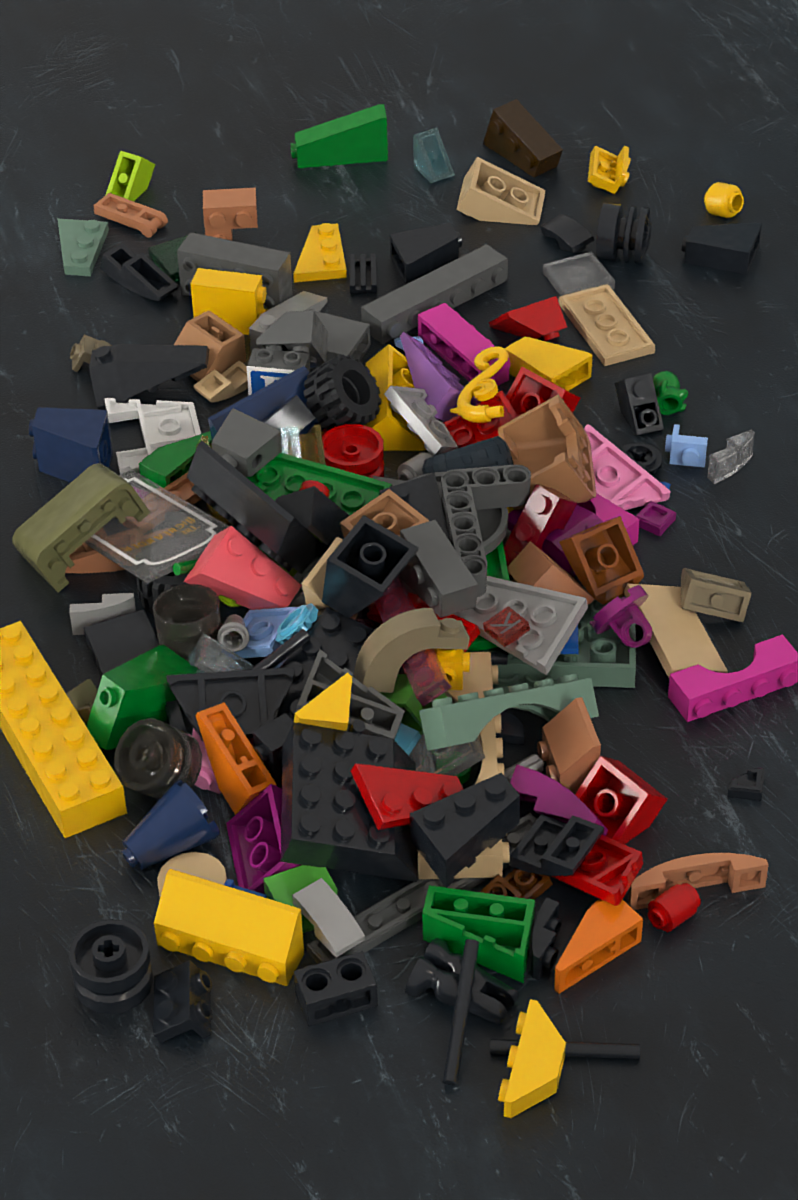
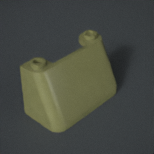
[12,463,151,592]

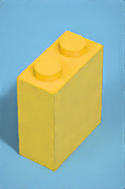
[190,268,267,335]

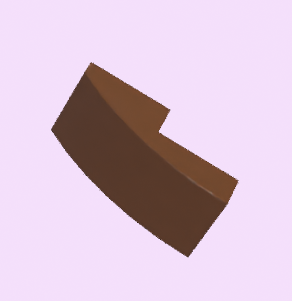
[480,868,553,900]

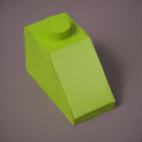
[105,151,156,202]

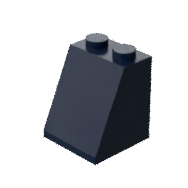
[29,407,113,483]

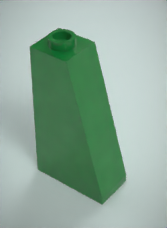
[290,104,388,168]
[94,644,203,720]

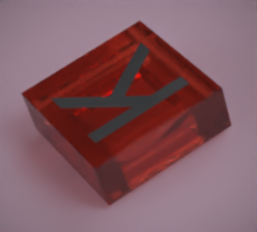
[483,606,530,647]

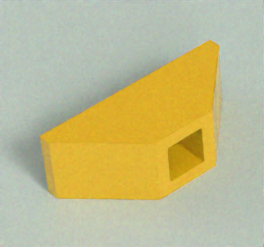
[498,999,566,1118]

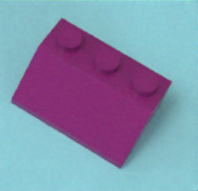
[226,784,301,894]

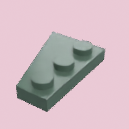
[57,218,109,276]

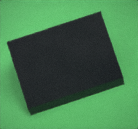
[275,486,350,547]

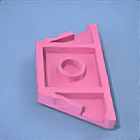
[584,424,671,510]

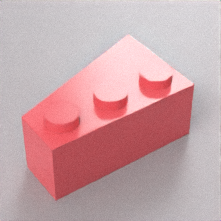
[183,526,302,610]

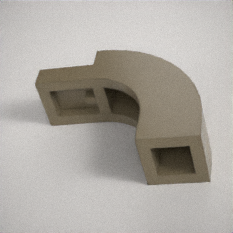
[354,608,470,693]

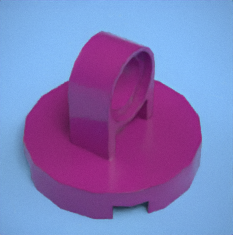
[589,585,653,648]

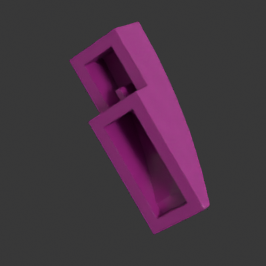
[510,764,608,836]

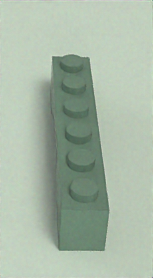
[419,674,599,751]

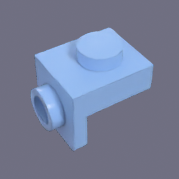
[665,424,708,468]

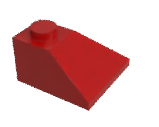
[488,296,567,341]
[506,367,581,417]

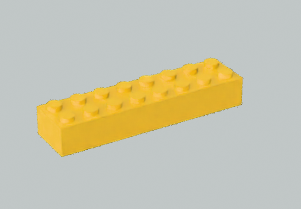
[0,621,127,838]

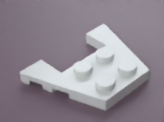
[104,398,201,477]

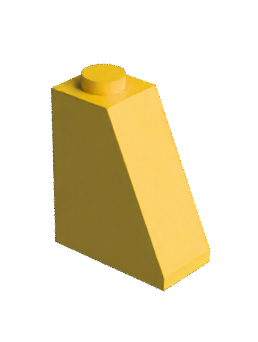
[505,336,593,391]

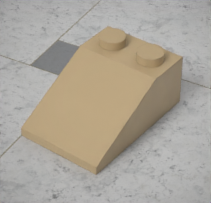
[456,157,546,225]

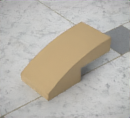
[193,361,248,403]

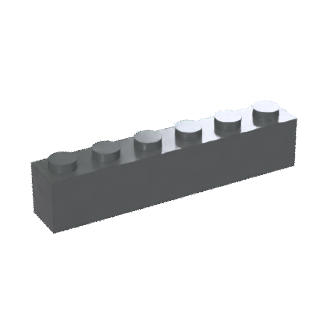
[361,244,508,344]

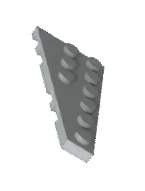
[401,576,588,675]

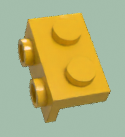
[587,145,631,194]

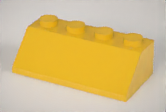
[364,344,426,451]
[154,869,304,986]

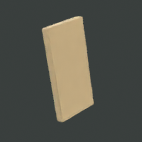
[559,284,655,366]
[624,583,728,677]

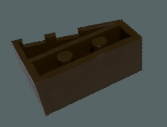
[483,99,563,178]

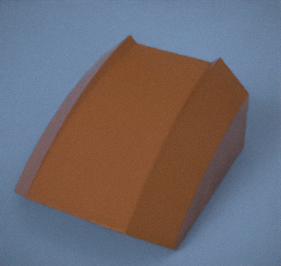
[559,516,644,605]

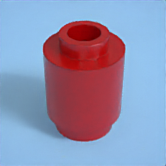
[648,883,701,932]

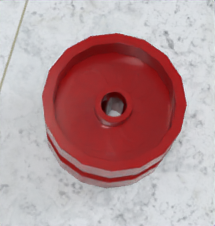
[319,424,384,478]

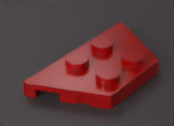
[552,835,644,906]

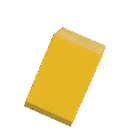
[293,672,352,731]

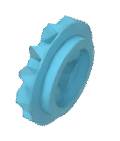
[276,603,318,645]

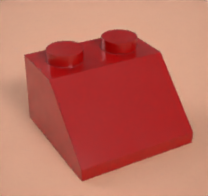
[575,756,668,845]

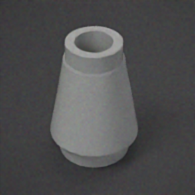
[217,614,249,652]

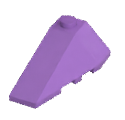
[400,332,477,422]

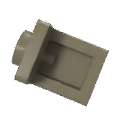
[70,334,112,372]
[66,679,98,722]

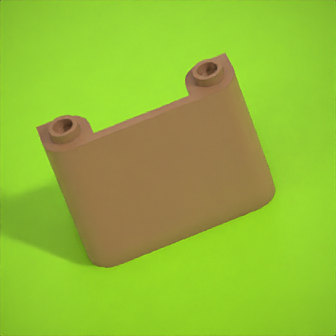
[498,394,596,510]

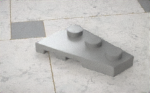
[384,386,458,455]

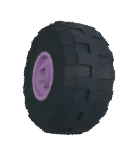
[422,436,514,474]

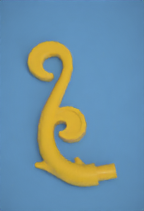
[450,346,509,423]

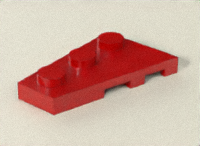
[351,763,463,830]

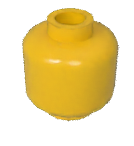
[704,182,744,218]

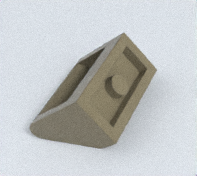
[681,568,752,622]

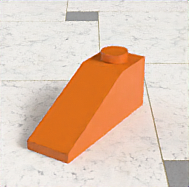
[195,702,277,815]
[554,899,643,994]

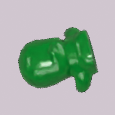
[653,371,688,415]

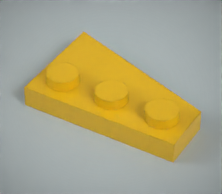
[293,223,347,283]

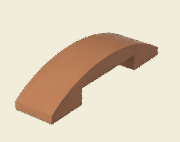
[628,853,768,910]

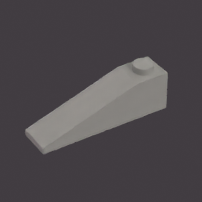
[249,291,328,353]

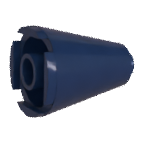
[121,779,220,870]

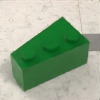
[422,885,535,983]

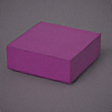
[635,501,676,536]

